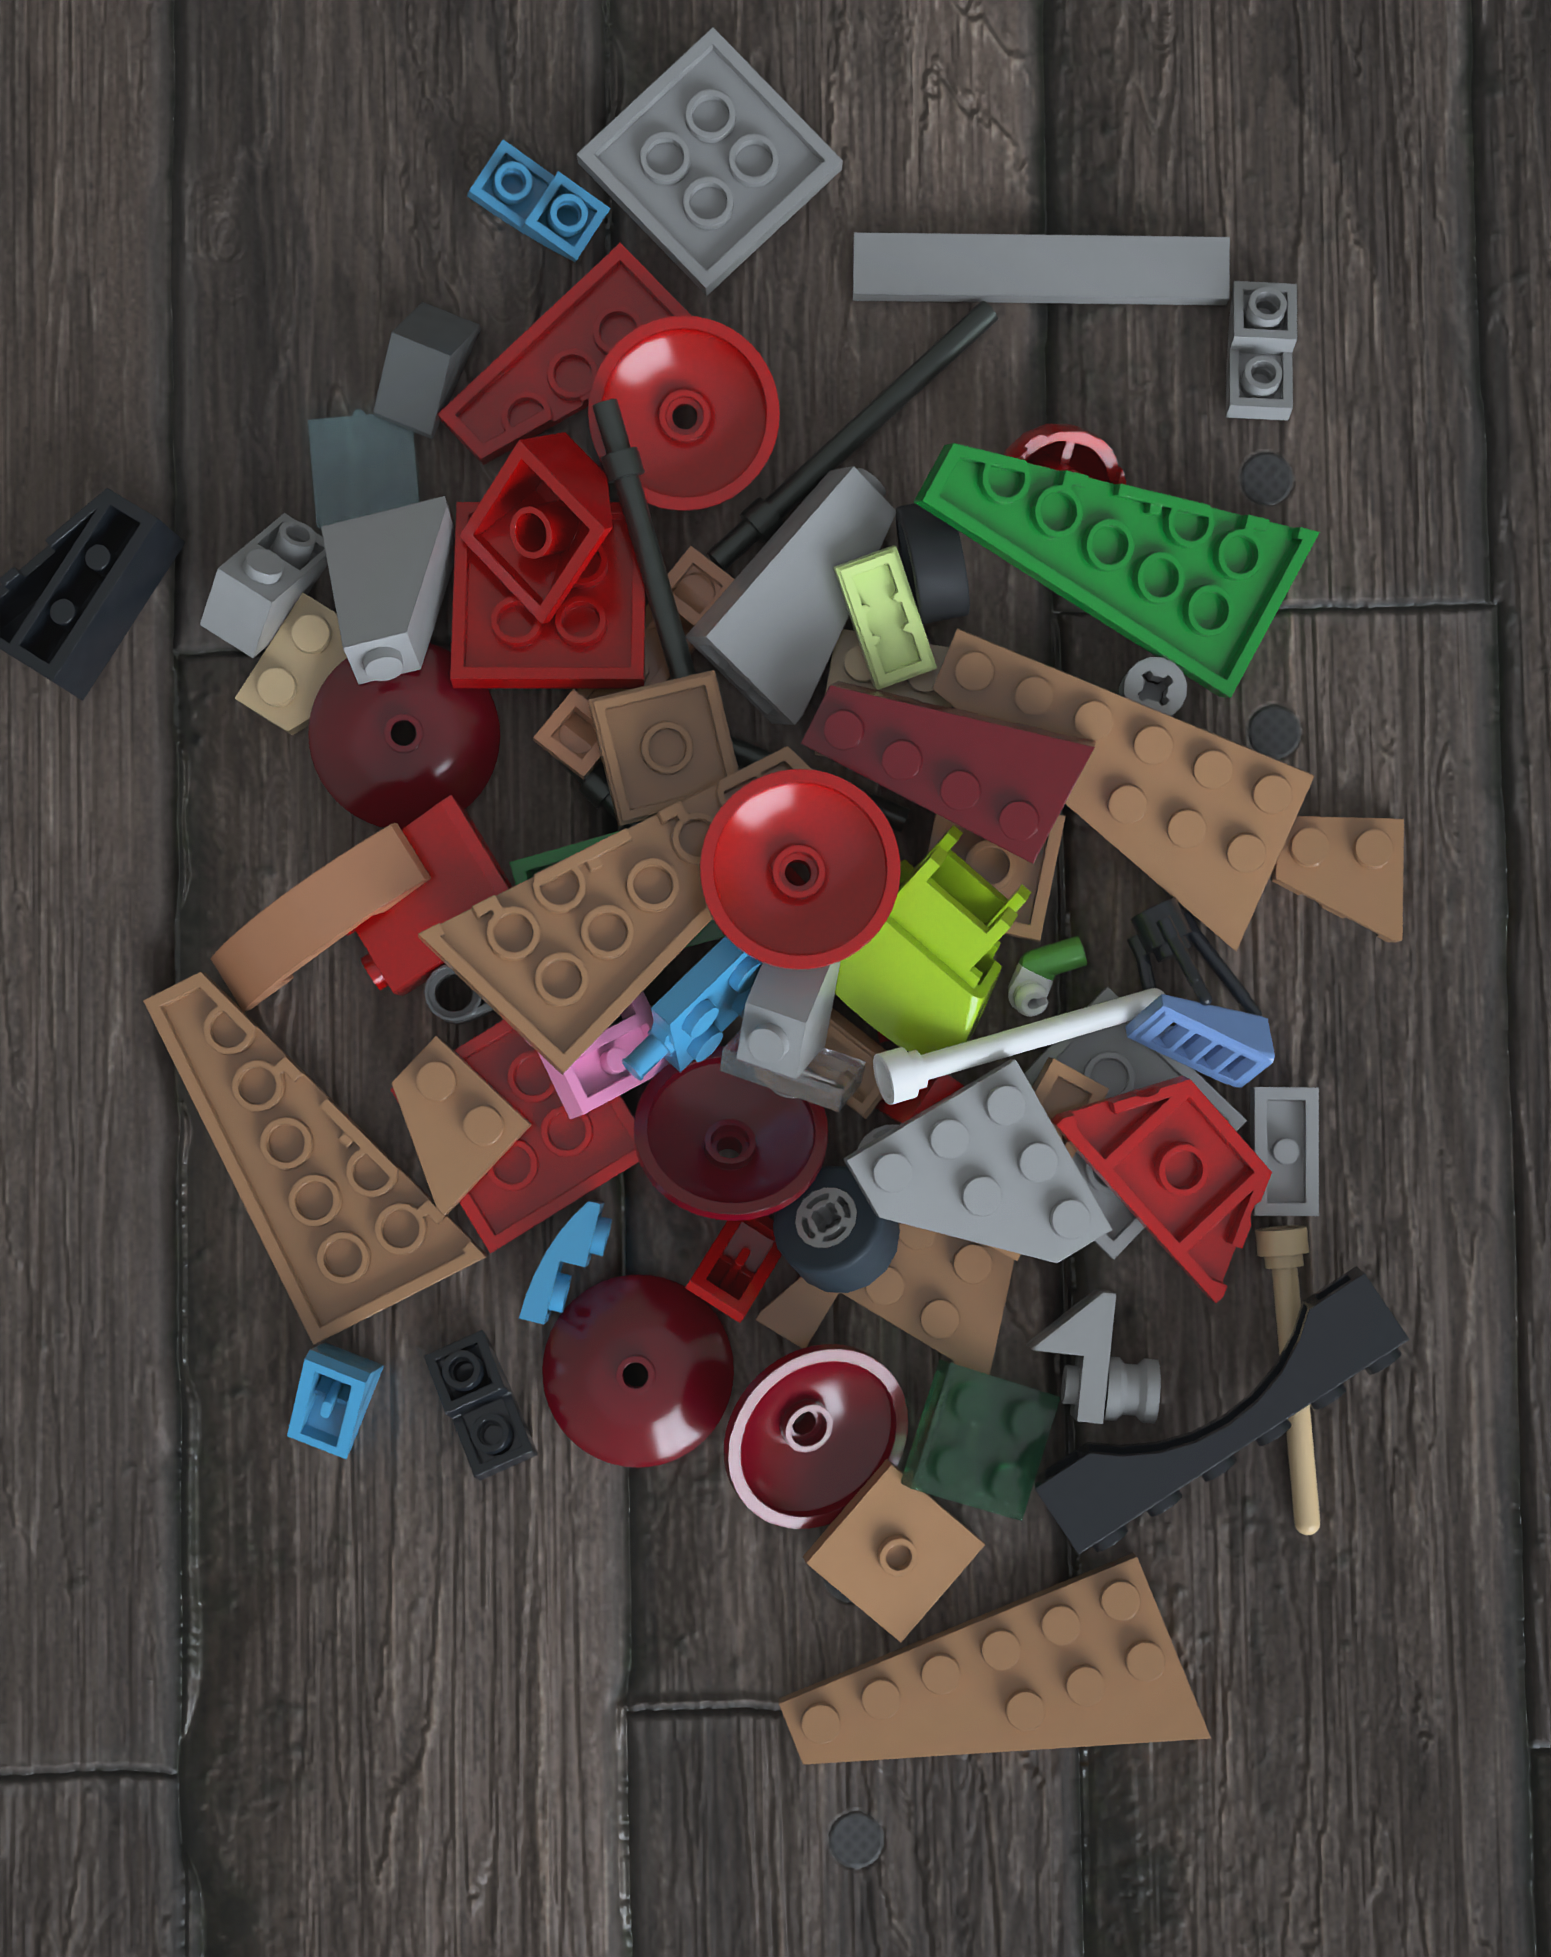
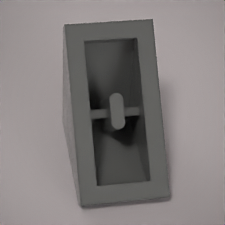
[373,302,481,439]

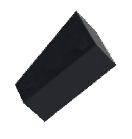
[0,488,186,701]

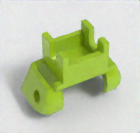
[835,825,1032,1055]

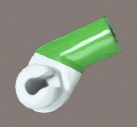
[1008,936,1087,1017]

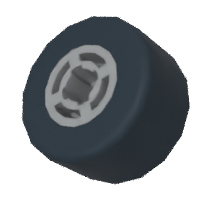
[773,1166,900,1293]

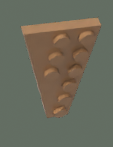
[418,746,812,1075]

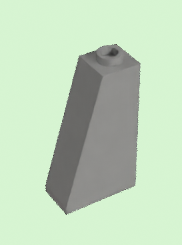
[685,466,896,725]

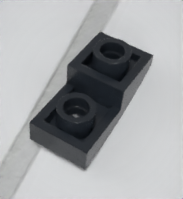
[424,1330,538,1481]

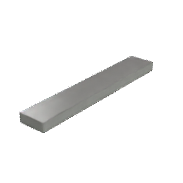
[853,232,1230,305]

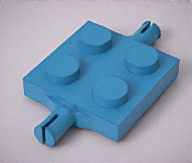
[622,936,762,1081]

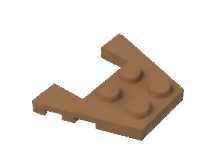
[755,1223,1015,1450]

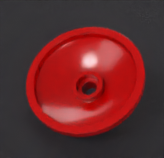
[588,315,780,511]
[700,769,901,970]

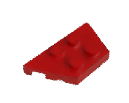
[1051,1075,1272,1303]

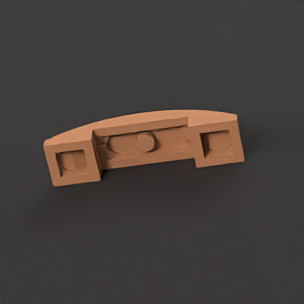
[533,546,735,780]
[210,823,431,1012]

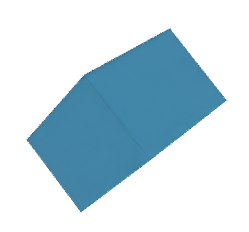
[287,1342,384,1459]

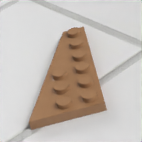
[932,628,1314,952]
[143,972,489,1345]
[779,1553,1211,1765]

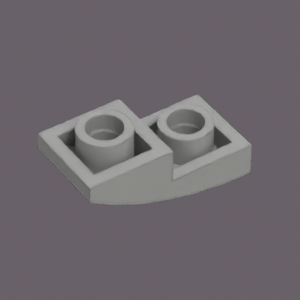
[1226,281,1297,421]

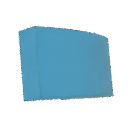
[467,139,611,262]
[519,1200,612,1325]

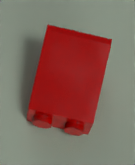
[346,795,513,996]

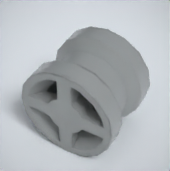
[1118,657,1187,716]
[1103,1356,1161,1424]

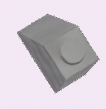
[321,496,456,685]

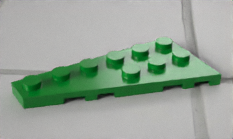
[914,443,1320,698]

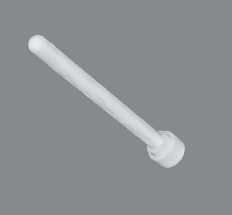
[873,988,1165,1105]

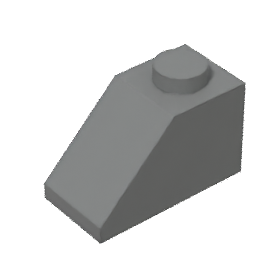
[736,961,841,1079]

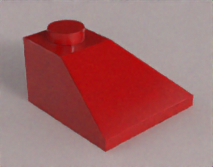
[459,432,613,624]

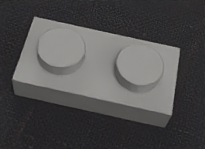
[1250,1087,1319,1216]

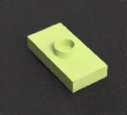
[833,545,937,690]

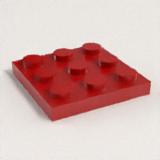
[450,502,646,689]
[390,1020,639,1254]

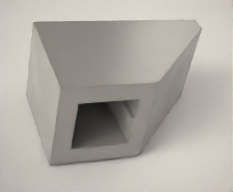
[200,513,328,658]

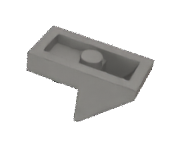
[1026,1289,1116,1424]

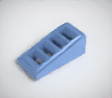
[1125,994,1275,1088]

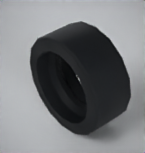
[896,503,970,624]

